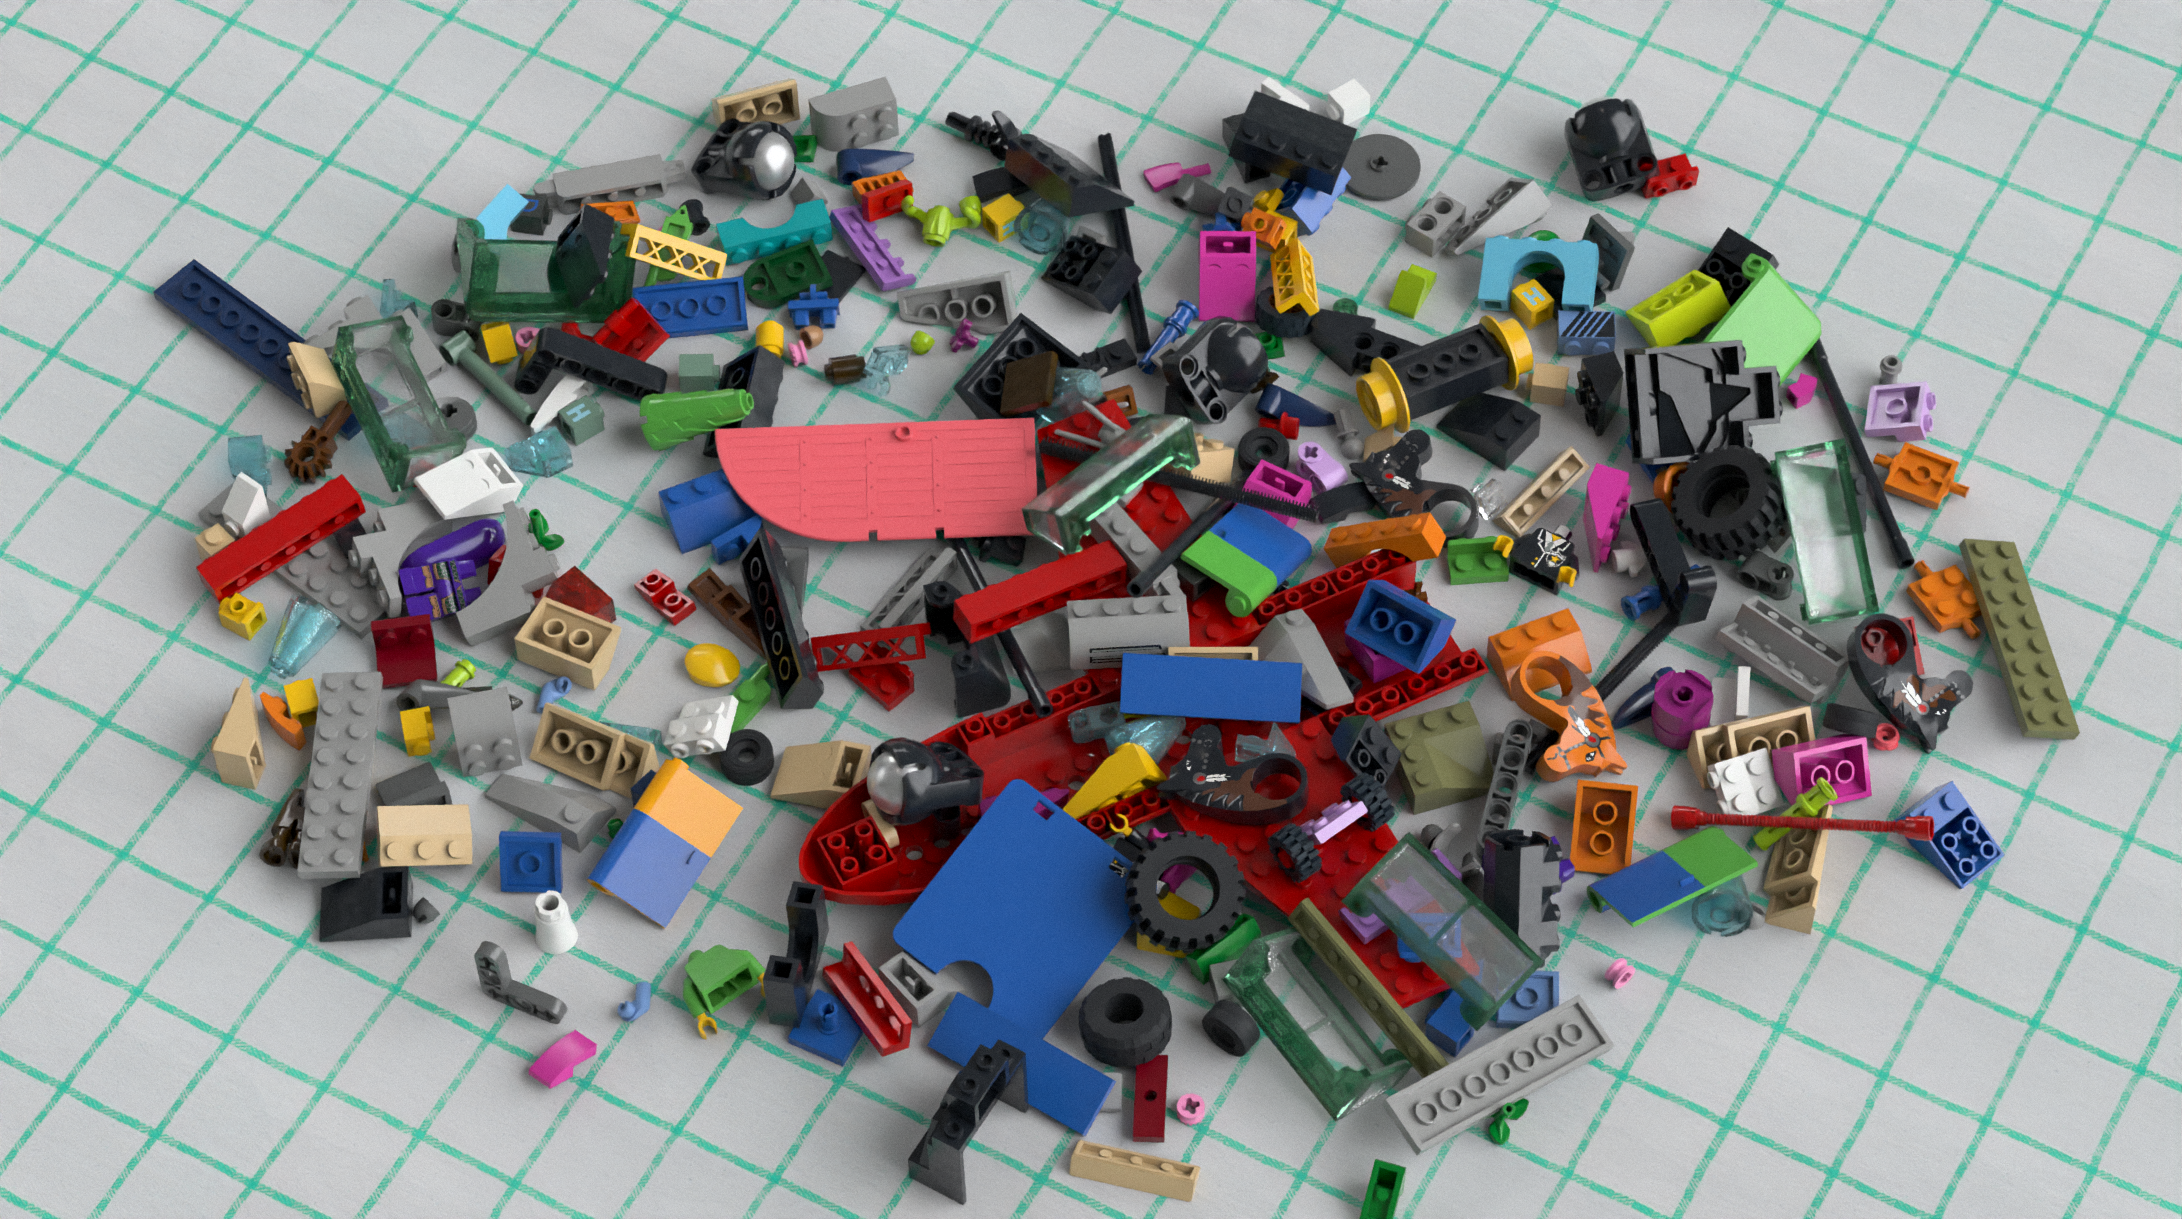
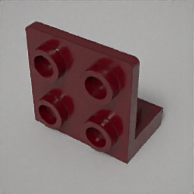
[371,614,438,689]

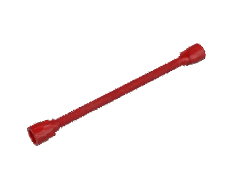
[1671,805,1934,841]

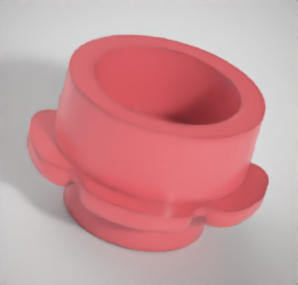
[1871,723,1900,751]

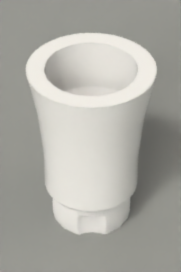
[534,890,578,954]

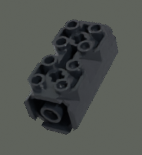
[1482,829,1562,971]

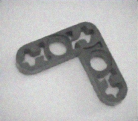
[474,941,568,1024]

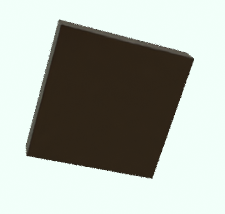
[1000,351,1058,417]

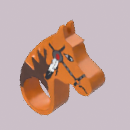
[1511,651,1627,782]

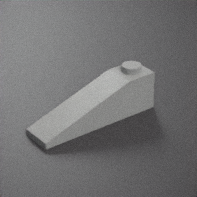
[897,271,1016,334]
[1249,609,1353,710]
[484,774,617,853]

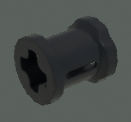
[679,199,710,236]

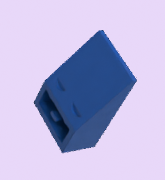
[1893,781,2005,889]

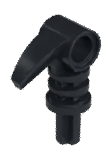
[945,110,1022,161]

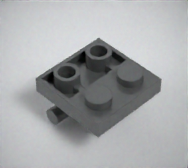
[1582,213,1635,292]

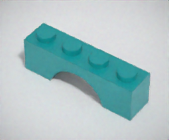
[716,199,833,266]

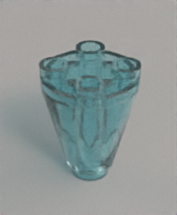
[1104,715,1186,766]

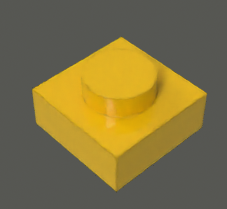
[1252,188,1285,212]

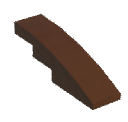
[687,568,767,661]

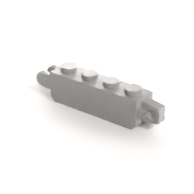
[533,154,686,215]
[1073,485,1183,597]

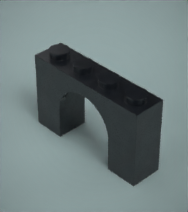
[763,881,829,1028]

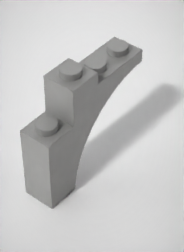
[304,295,447,385]
[348,499,453,618]
[456,500,560,647]

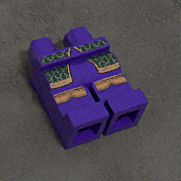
[398,558,482,622]

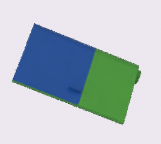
[1181,503,1312,617]
[1586,825,1758,928]

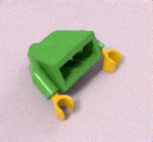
[683,944,765,1040]

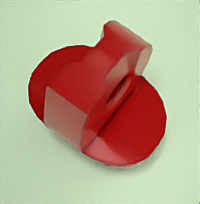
[1258,412,1300,440]

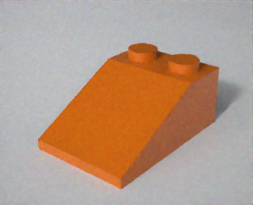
[1570,779,1638,875]

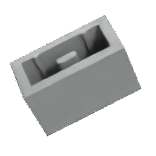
[878,951,967,1028]

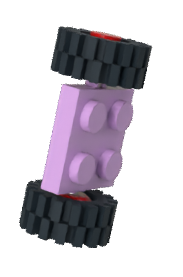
[1267,773,1395,883]

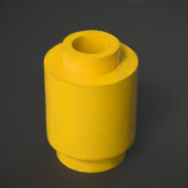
[756,320,784,359]

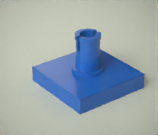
[499,831,563,893]
[788,989,864,1067]

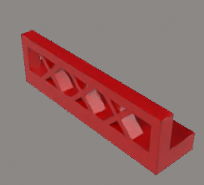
[811,622,931,672]
[822,941,912,1057]

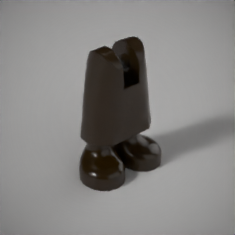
[259,788,305,869]

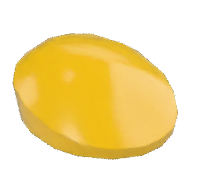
[684,643,740,687]

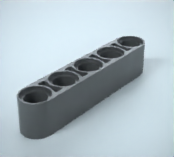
[1476,719,1533,860]

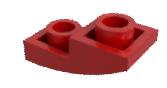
[634,569,697,626]

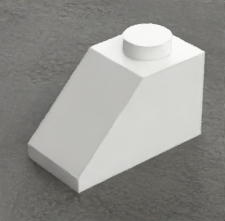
[222,472,271,538]

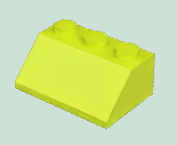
[1625,269,1731,347]

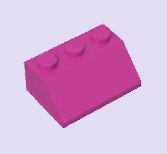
[1772,734,1872,805]

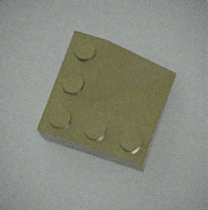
[1384,701,1499,815]

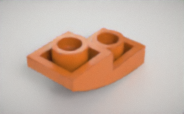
[259,692,307,751]

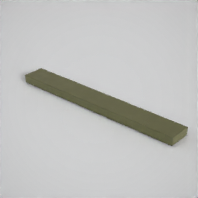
[1287,898,1449,1078]

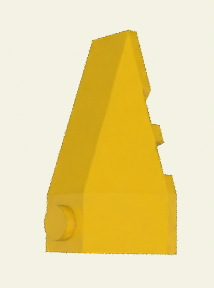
[1062,742,1167,820]

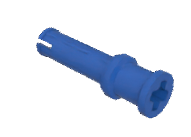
[1138,300,1199,375]
[1621,564,1700,621]

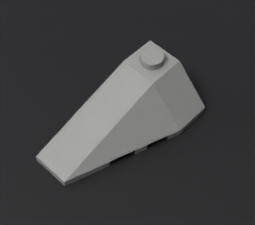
[1443,177,1552,255]

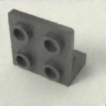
[376,762,453,806]

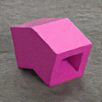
[1786,373,1818,409]

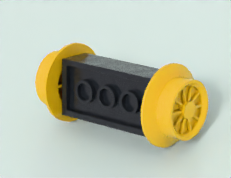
[1356,315,1534,433]

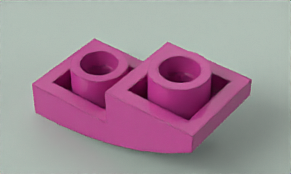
[529,1030,597,1089]

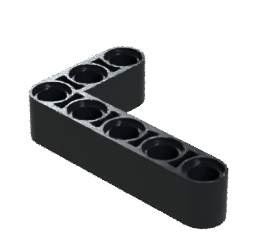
[514,327,668,401]
[1630,498,1717,627]

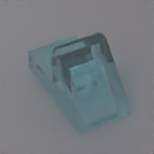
[380,279,418,322]
[1235,722,1296,762]

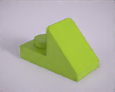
[1388,264,1437,319]

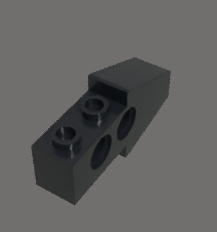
[1310,308,1421,377]

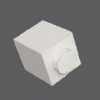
[1326,79,1370,125]

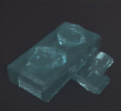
[863,344,911,397]

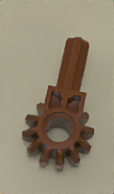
[284,400,354,484]

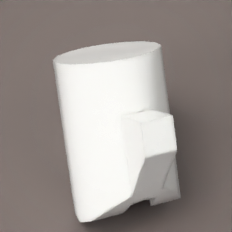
[1611,540,1648,578]

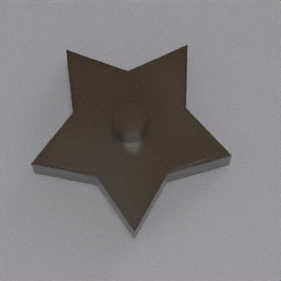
[1250,366,1280,394]

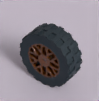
[1255,286,1317,338]

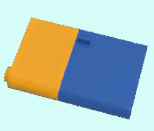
[587,757,743,929]

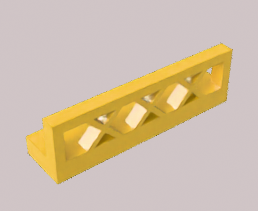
[620,223,727,281]
[1270,238,1319,316]

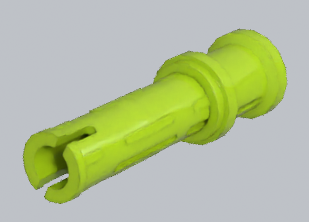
[1753,777,1838,851]

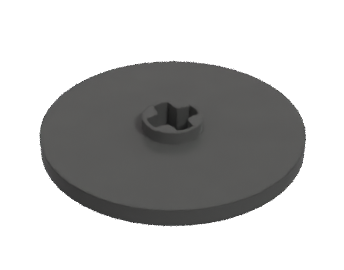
[1343,134,1421,200]

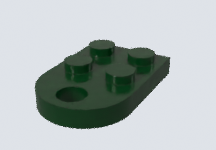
[743,239,833,307]

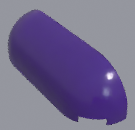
[399,518,506,581]

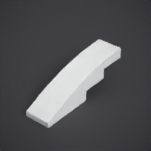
[530,374,594,446]

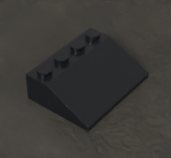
[1228,90,1357,195]
[1004,134,1135,218]
[953,313,1088,430]

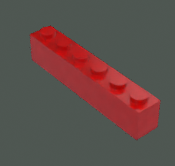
[196,474,366,605]
[953,540,1127,644]

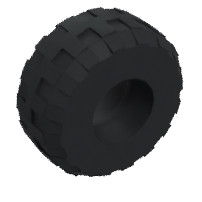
[1078,977,1172,1068]

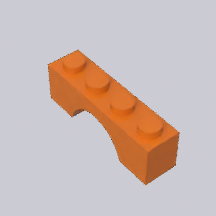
[1323,512,1446,568]

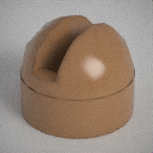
[800,325,824,350]

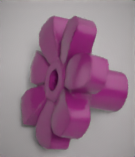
[949,318,979,353]

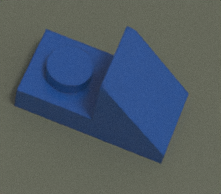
[711,514,763,565]

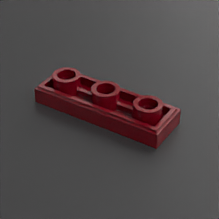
[1133,1055,1168,1143]

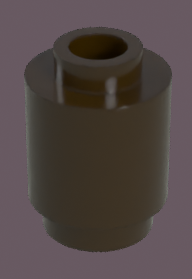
[824,354,867,386]

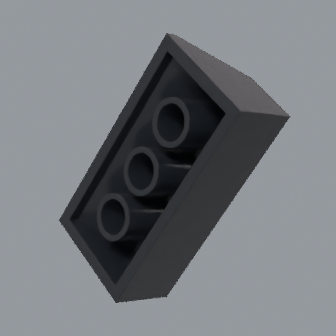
[703,345,785,458]

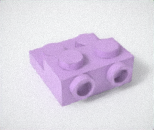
[1864,381,1936,442]

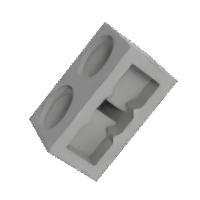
[1405,191,1466,258]

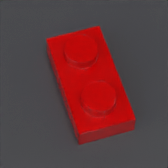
[861,179,913,223]

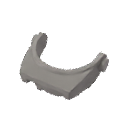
[1428,823,1481,880]

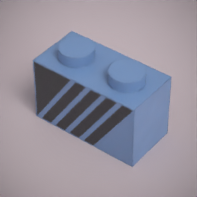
[1557,311,1616,356]

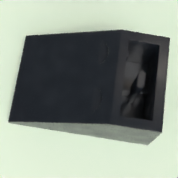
[555,203,615,308]
[1698,227,1779,321]
[1041,235,1142,314]
[319,866,413,942]

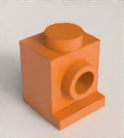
[1241,207,1287,250]

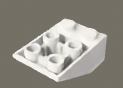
[414,448,523,520]

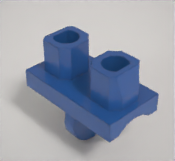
[788,284,840,330]

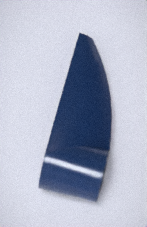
[836,149,914,185]
[1255,383,1336,427]
[1611,667,1676,730]

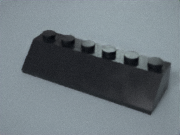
[738,528,824,709]

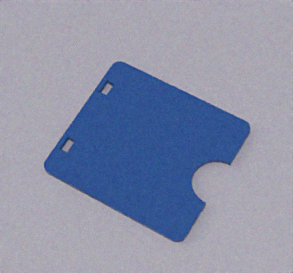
[893,779,1157,1039]

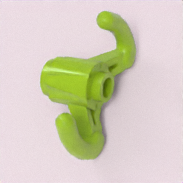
[901,195,981,247]

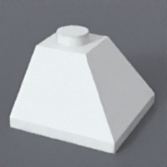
[1010,611,1071,674]

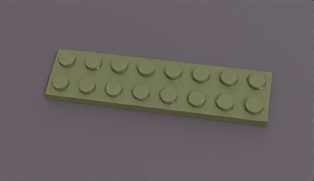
[1959,538,2080,740]

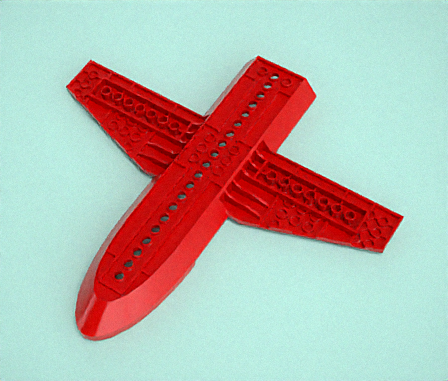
[799,399,1489,1009]

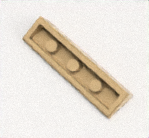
[1492,446,1590,538]
[1069,1140,1201,1202]

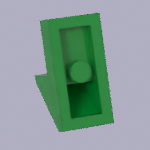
[1360,1159,1407,1219]

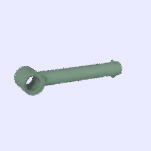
[439,330,537,426]

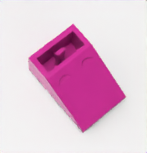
[1198,231,1256,322]
[1233,459,1312,529]
[1583,463,1632,573]

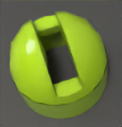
[959,196,982,217]
[910,330,935,355]

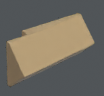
[529,703,660,799]
[1686,705,1815,789]
[1763,804,1833,934]

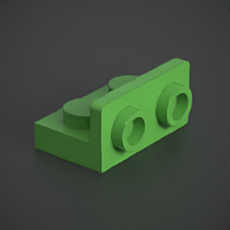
[1447,536,1509,585]

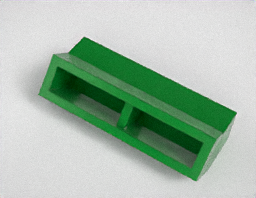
[1186,913,1261,985]

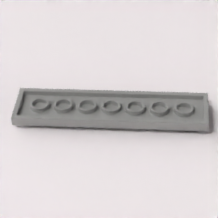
[198,481,403,639]
[297,672,383,879]
[1382,995,1614,1156]

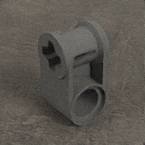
[431,299,488,342]
[1735,550,1794,601]

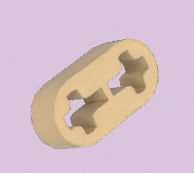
[861,799,900,849]

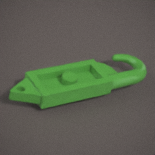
[643,205,693,287]
[730,662,771,734]

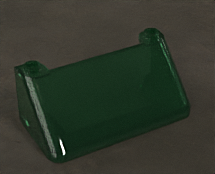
[456,218,638,323]

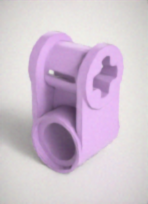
[1296,442,1348,494]

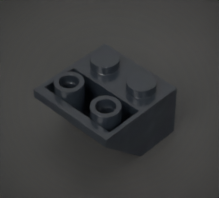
[1575,351,1624,437]
[1331,714,1402,790]

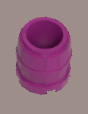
[1651,669,1714,750]

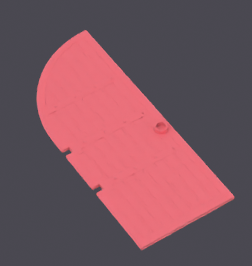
[715,418,1039,542]

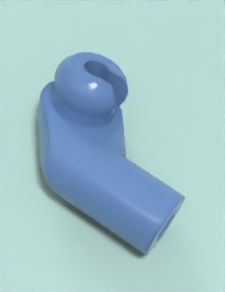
[536,676,572,714]
[617,982,651,1022]

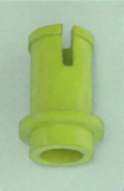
[440,659,476,688]

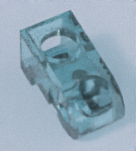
[1067,701,1127,743]

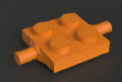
[1873,442,1970,510]
[1906,560,1982,639]

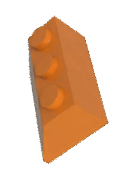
[1486,608,1592,701]

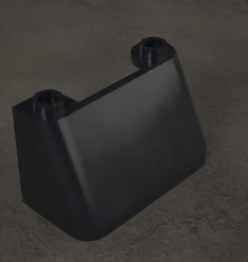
[923,581,1011,718]

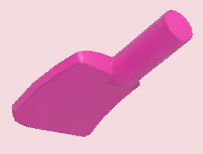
[1143,162,1211,192]

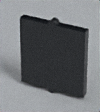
[817,250,866,303]

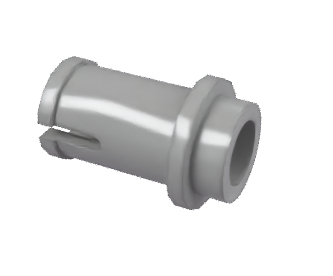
[1879,355,1903,385]

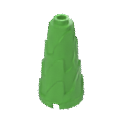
[640,389,754,452]

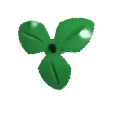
[528,509,565,551]
[1488,1098,1529,1145]

